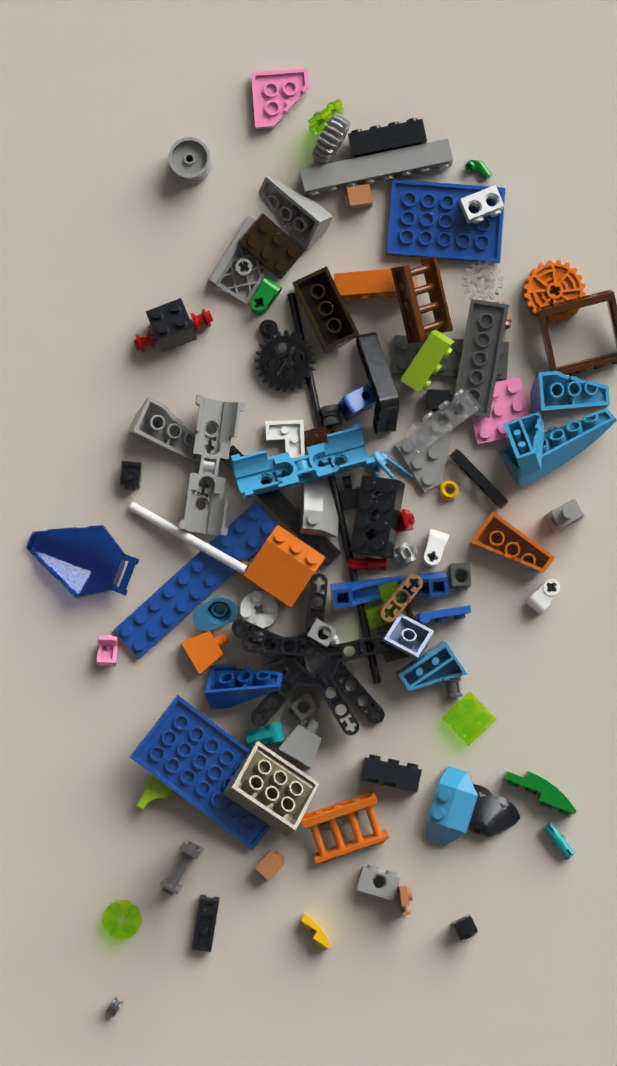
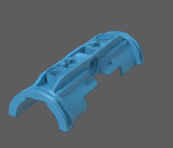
[231,423,375,500]

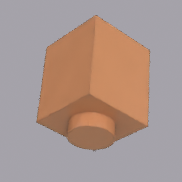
[344,184,373,210]
[255,850,285,881]

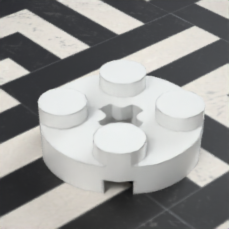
[240,591,278,628]

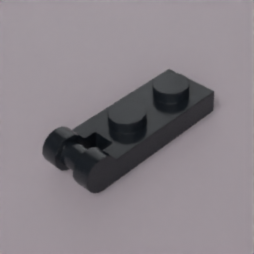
[192,894,220,952]

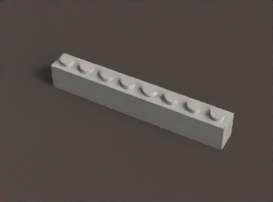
[300,139,453,197]

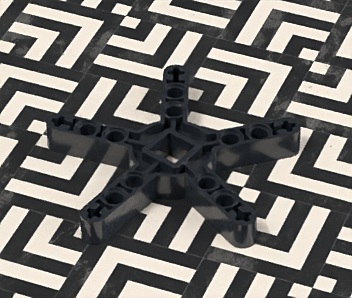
[232,573,395,736]

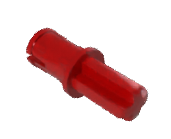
[348,557,387,572]

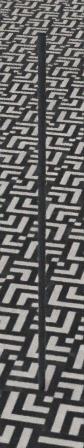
[287,293,381,684]

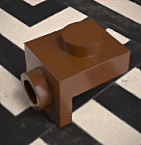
[304,426,335,447]

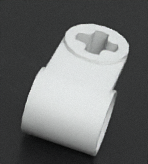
[423,529,449,568]
[526,579,560,615]

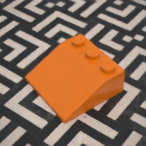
[243,525,325,609]

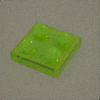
[442,691,496,746]

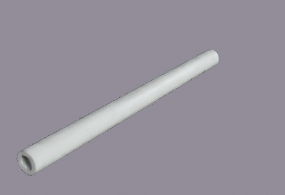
[128,502,248,574]

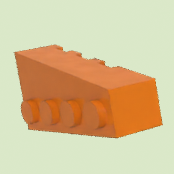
[334,269,417,302]
[470,511,555,572]

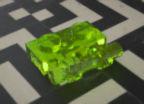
[308,99,344,136]

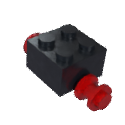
[133,298,213,353]

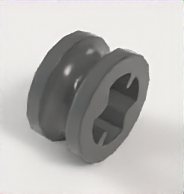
[106,997,124,1017]

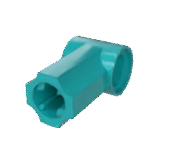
[245,721,286,748]

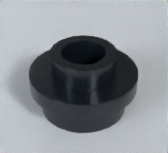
[259,320,278,339]

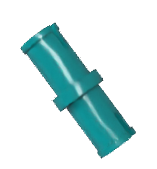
[542,822,575,860]

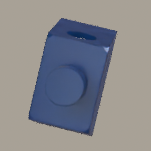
[338,385,375,422]

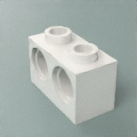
[459,185,504,224]

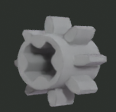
[394,542,417,566]

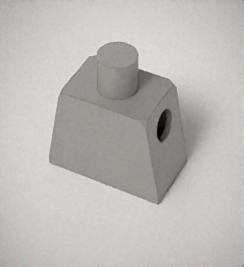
[543,498,585,533]
[279,719,322,768]

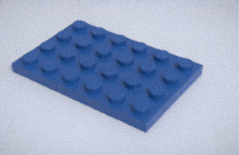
[386,179,505,264]

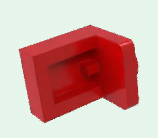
[397,509,415,534]

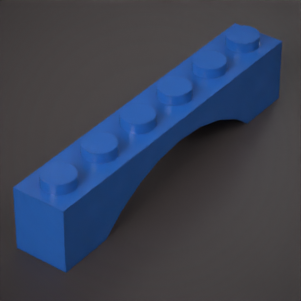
[330,571,449,609]

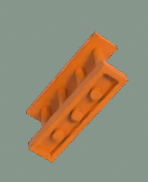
[301,791,390,864]

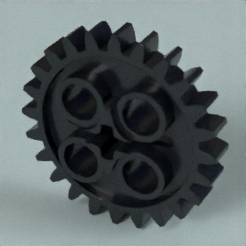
[255,330,317,392]

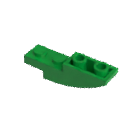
[503,771,576,816]

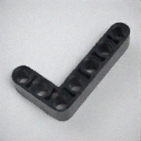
[356,332,399,435]

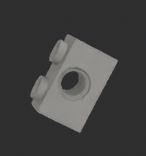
[356,864,400,901]

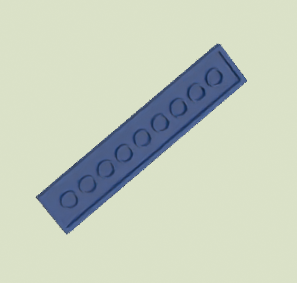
[113,501,277,659]

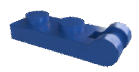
[414,605,471,625]

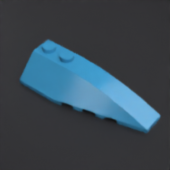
[499,409,617,487]

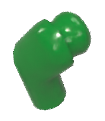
[465,160,492,180]

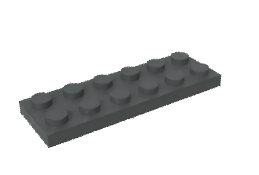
[451,299,509,419]
[393,335,509,381]

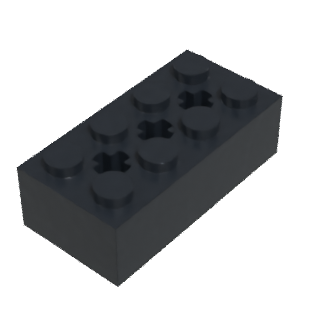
[350,475,405,559]

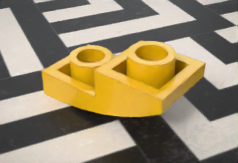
[301,913,331,949]

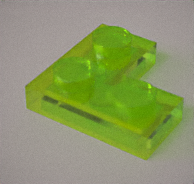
[365,580,407,629]

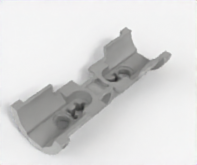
[178,395,245,536]

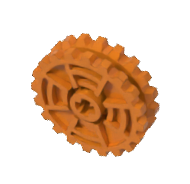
[522,260,586,324]

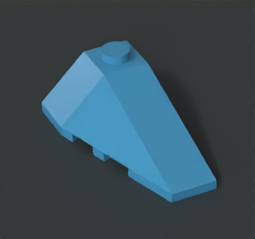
[530,371,610,412]

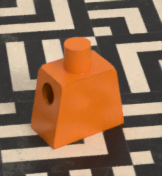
[181,631,230,675]

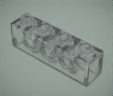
[405,389,482,454]

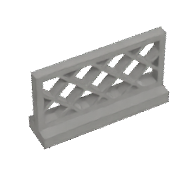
[207,216,268,305]

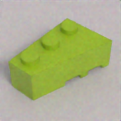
[400,329,455,393]

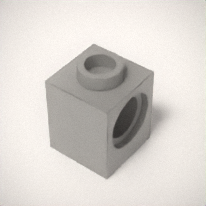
[307,619,339,649]

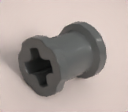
[443,677,463,699]

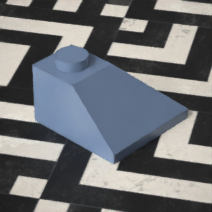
[383,613,434,659]

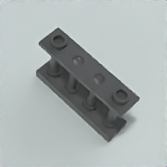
[160,840,204,895]

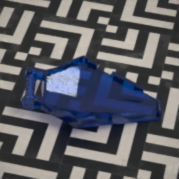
[26,525,139,598]

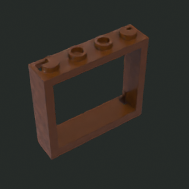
[536,289,617,375]

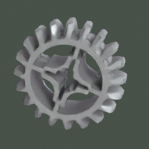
[312,114,350,164]

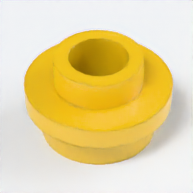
[440,481,459,500]

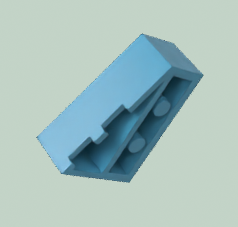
[504,411,545,476]
[395,640,467,691]

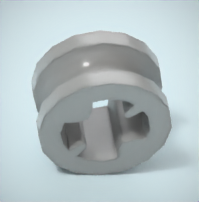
[234,258,252,276]

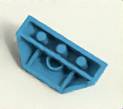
[425,766,478,846]

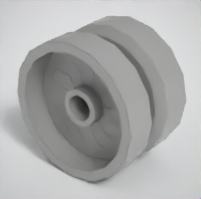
[169,137,211,184]

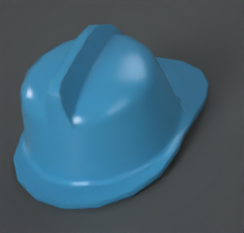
[192,596,238,631]

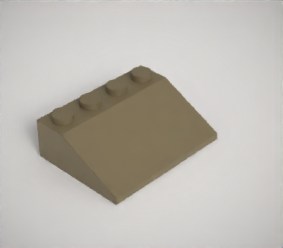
[223,741,320,836]

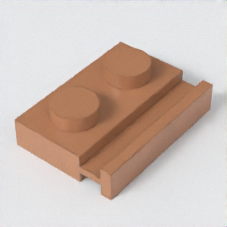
[398,884,413,915]

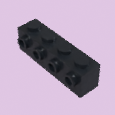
[348,118,427,158]

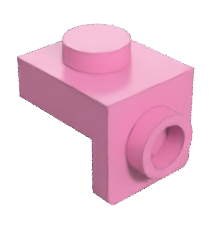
[97,635,118,666]

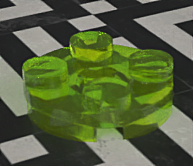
[102,900,142,940]

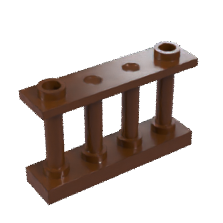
[391,256,453,343]

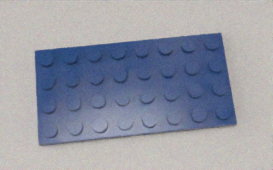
[129,694,271,850]

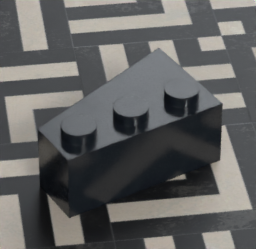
[360,754,422,792]

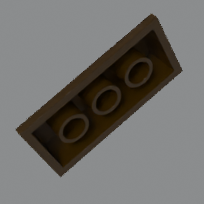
[292,266,359,354]

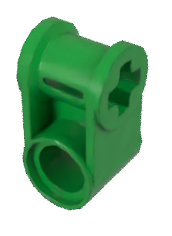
[251,277,282,315]

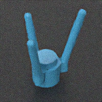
[369,450,414,479]

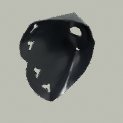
[468,784,520,837]

